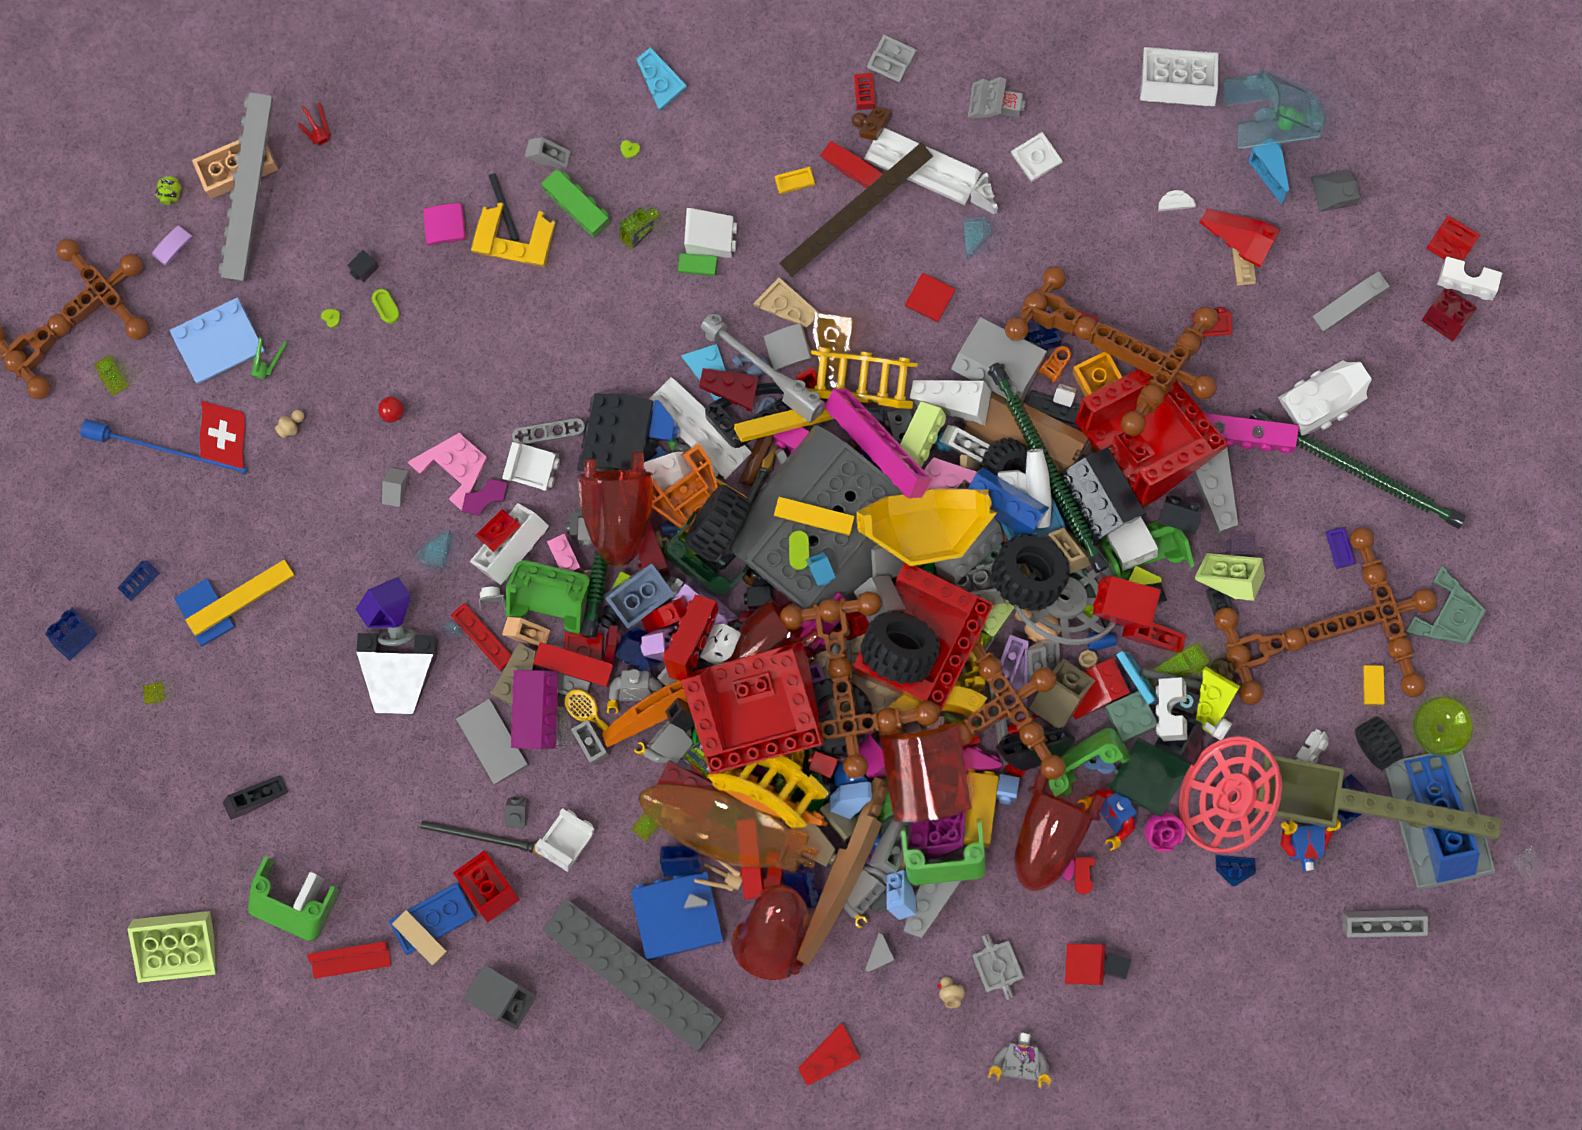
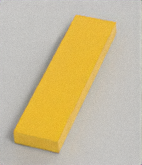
[774,497,855,536]

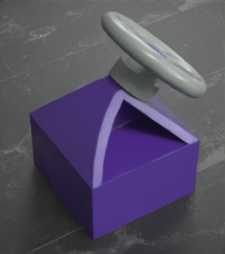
[355,577,416,646]

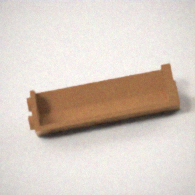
[963,391,1088,473]

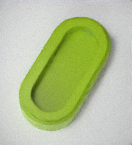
[372,289,400,324]
[789,531,809,570]

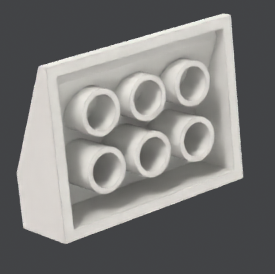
[1140,47,1218,106]

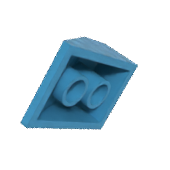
[1248,136,1289,205]

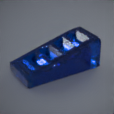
[118,561,160,601]

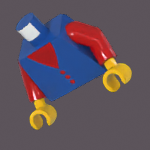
[1078,787,1137,850]
[1280,819,1341,871]

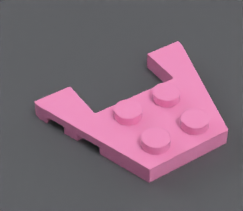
[408,433,488,511]
[924,457,977,490]

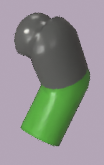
[667,440,690,453]

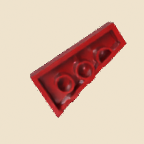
[663,594,719,681]

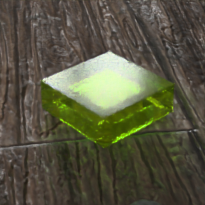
[142,682,165,705]

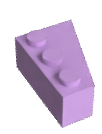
[641,623,679,662]
[990,635,1028,706]

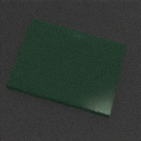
[1108,738,1190,817]

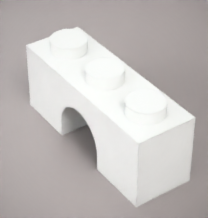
[1437,257,1502,301]
[1156,678,1187,741]

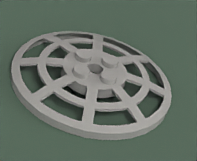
[1014,563,1116,645]

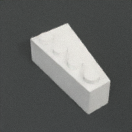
[910,380,992,425]

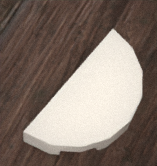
[1158,190,1196,211]

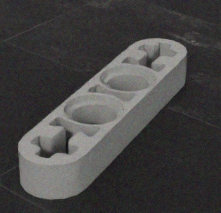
[512,418,585,445]

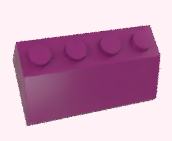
[511,670,558,749]

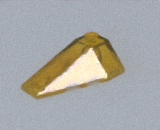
[813,313,854,390]

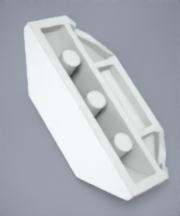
[622,452,691,499]

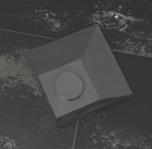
[1312,170,1360,212]

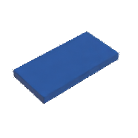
[388,883,476,955]

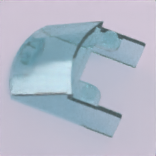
[1223,69,1325,149]

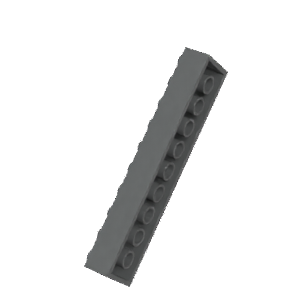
[542,899,723,1052]

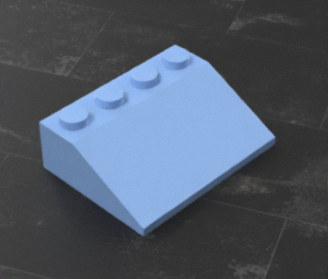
[170,297,265,384]

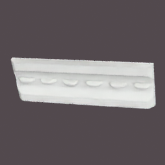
[864,128,981,205]
[649,377,752,480]

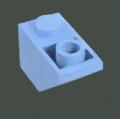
[996,774,1019,805]
[830,782,872,819]
[887,870,916,920]

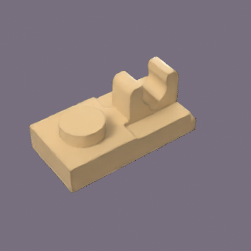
[1232,248,1256,286]

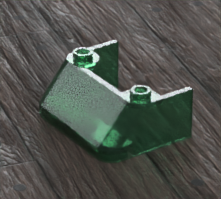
[662,511,749,597]

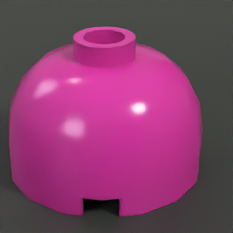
[1144,811,1185,852]

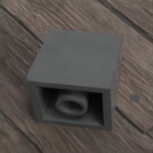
[464,965,537,1030]

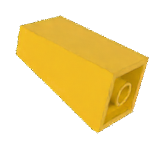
[954,768,999,848]

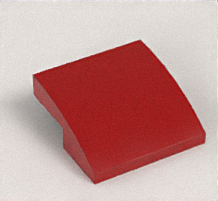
[1426,216,1480,261]

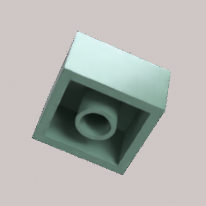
[1104,691,1157,743]

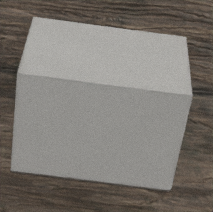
[854,576,906,624]

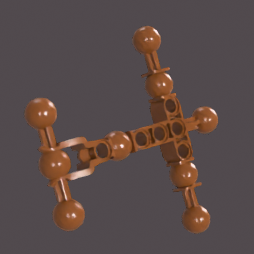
[780,591,940,779]
[879,632,1066,811]

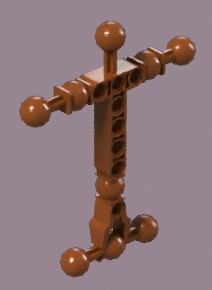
[1005,266,1218,436]
[1214,527,1437,705]

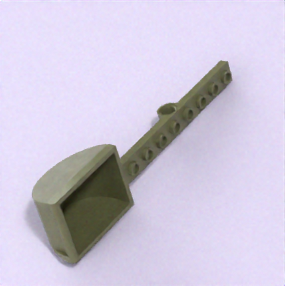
[1255,755,1502,840]

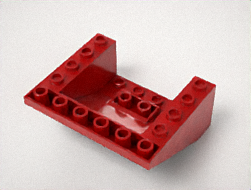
[1075,369,1228,508]
[852,563,994,711]
[681,641,823,774]

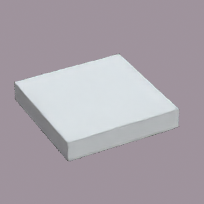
[1011,132,1063,183]
[293,872,324,912]

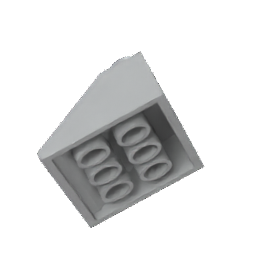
[951,317,1047,402]

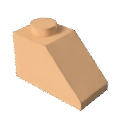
[502,617,550,647]

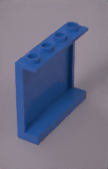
[630,869,724,961]

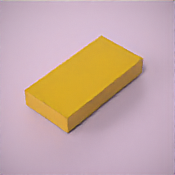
[774,167,815,195]
[1363,665,1384,705]

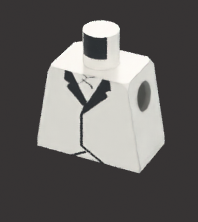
[700,624,740,665]

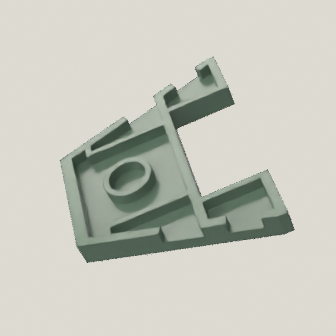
[1405,567,1486,645]

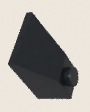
[1154,712,1203,766]

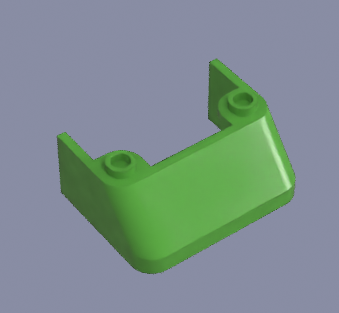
[1101,520,1194,580]
[901,818,986,885]
[248,856,341,941]

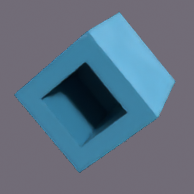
[806,552,836,586]

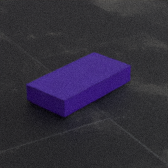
[1325,527,1356,569]

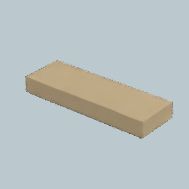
[392,910,447,966]

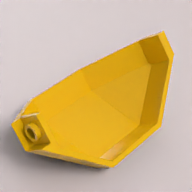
[857,488,997,566]

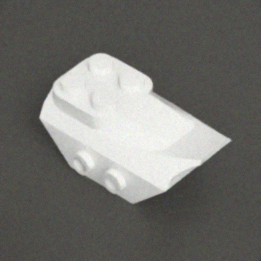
[1278,360,1371,436]

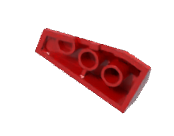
[1199,209,1280,267]

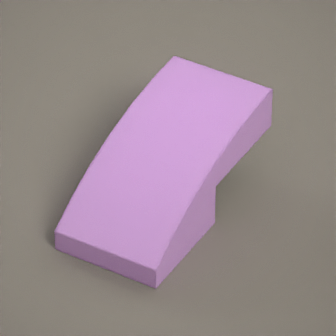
[152,225,192,266]

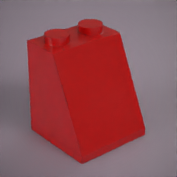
[1092,576,1161,629]

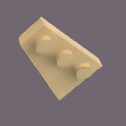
[753,278,820,329]

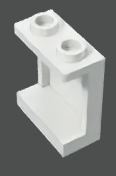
[502,442,560,491]
[1107,517,1158,571]
[535,808,595,872]

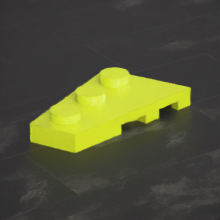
[1196,667,1240,734]

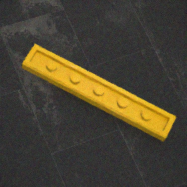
[734,401,834,442]
[185,560,295,637]

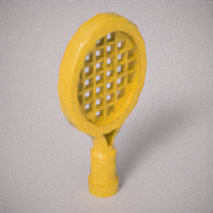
[565,689,609,732]

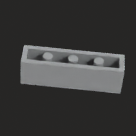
[1343,910,1428,937]

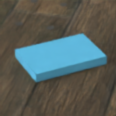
[1117,651,1159,704]

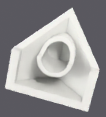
[971,173,998,214]

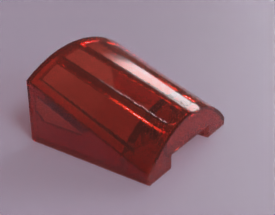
[880,722,974,822]

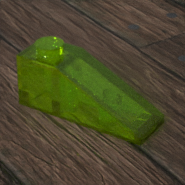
[1147,643,1209,679]

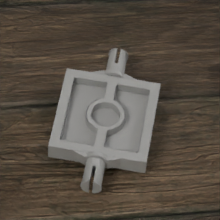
[972,934,1024,1000]

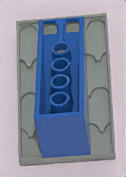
[1385,747,1495,891]

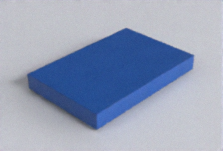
[174,579,235,647]

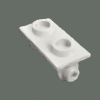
[1295,729,1329,764]

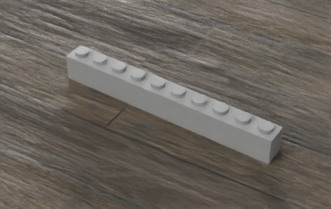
[219,92,274,282]

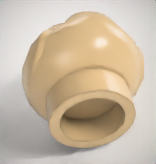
[275,410,304,439]
[937,977,965,1008]

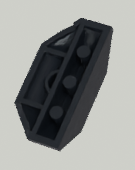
[996,727,1075,771]

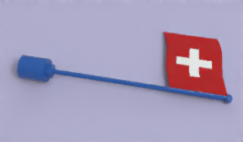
[81,401,247,474]

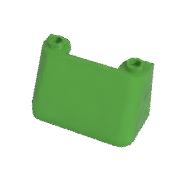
[506,560,589,634]
[1049,728,1132,798]

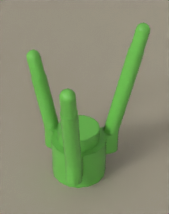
[251,337,287,379]

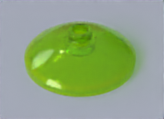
[1413,697,1473,756]

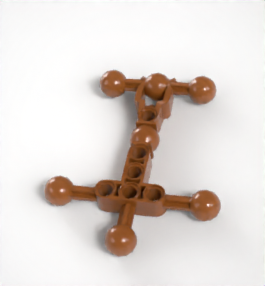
[0,238,149,399]

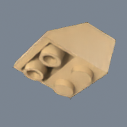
[1047,528,1091,574]

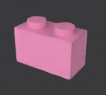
[547,534,582,573]

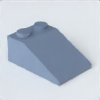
[603,563,674,629]

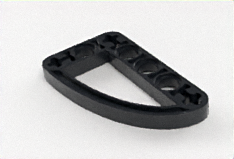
[705,382,793,448]

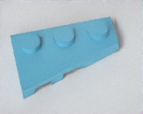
[637,48,687,112]
[681,344,726,401]

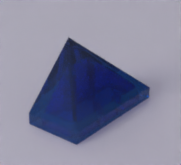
[1215,855,1256,886]

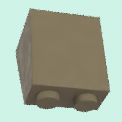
[1029,659,1096,728]
[784,824,837,868]

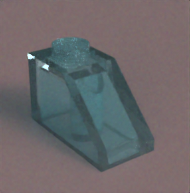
[963,217,991,260]
[417,530,452,571]

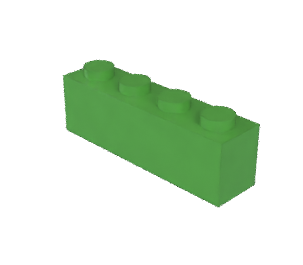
[541,169,610,239]

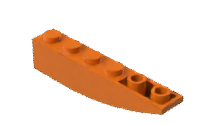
[602,680,688,747]
[719,767,828,826]

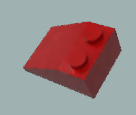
[1073,658,1130,720]
[453,850,520,923]

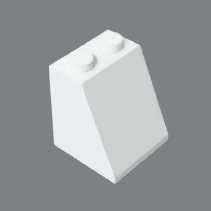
[684,208,737,258]

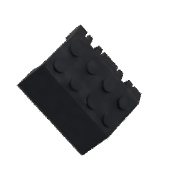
[577,393,654,474]
[1050,447,1147,551]

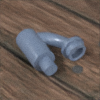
[731,355,770,377]

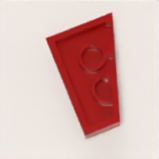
[798,1023,860,1086]

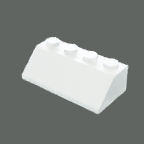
[470,503,549,585]

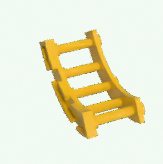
[807,347,918,409]
[888,686,987,727]
[708,755,829,828]

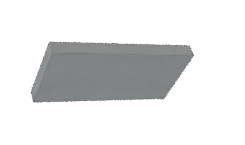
[456,699,528,785]

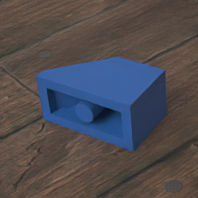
[649,400,680,442]

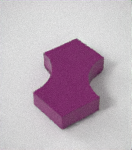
[461,479,507,516]

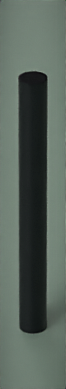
[489,173,519,242]

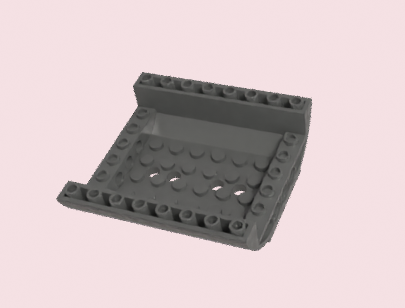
[729,425,903,634]

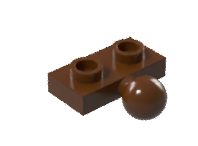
[852,107,892,141]

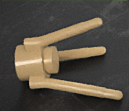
[694,856,742,892]

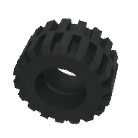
[982,438,1028,476]
[1355,716,1404,770]

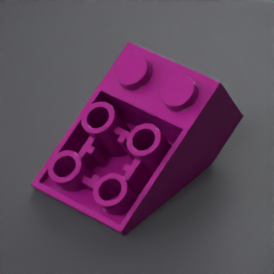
[909,808,967,860]

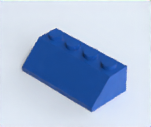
[968,468,1049,536]

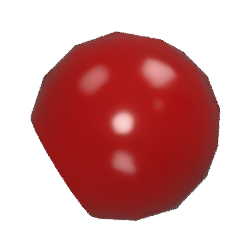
[378,397,404,423]

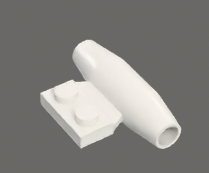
[998,449,1052,528]

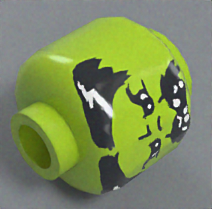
[155,176,182,205]

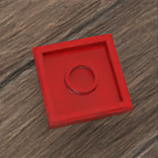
[905,273,956,323]
[475,509,521,552]
[564,632,604,661]
[1065,944,1105,986]

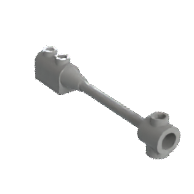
[701,314,825,423]

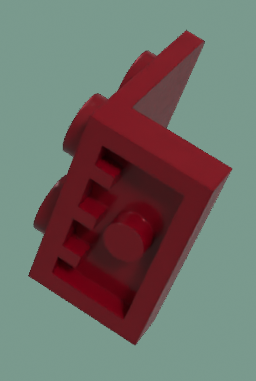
[1421,288,1477,342]

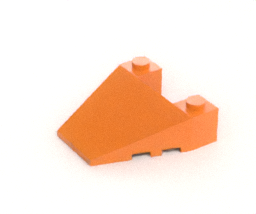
[634,444,718,533]

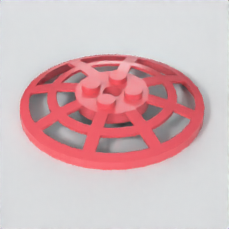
[1179,737,1282,854]

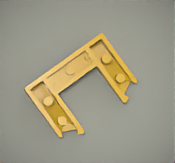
[471,203,556,268]

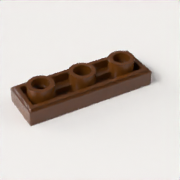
[739,435,774,485]

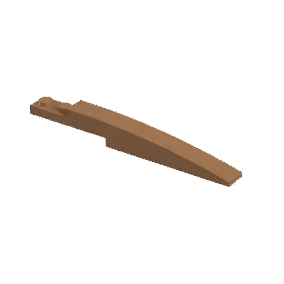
[796,777,890,965]

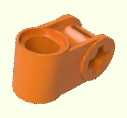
[1038,346,1071,384]

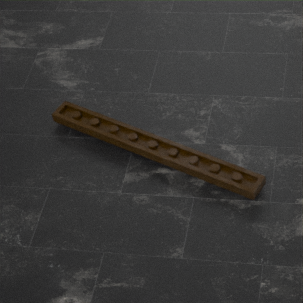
[779,142,933,277]

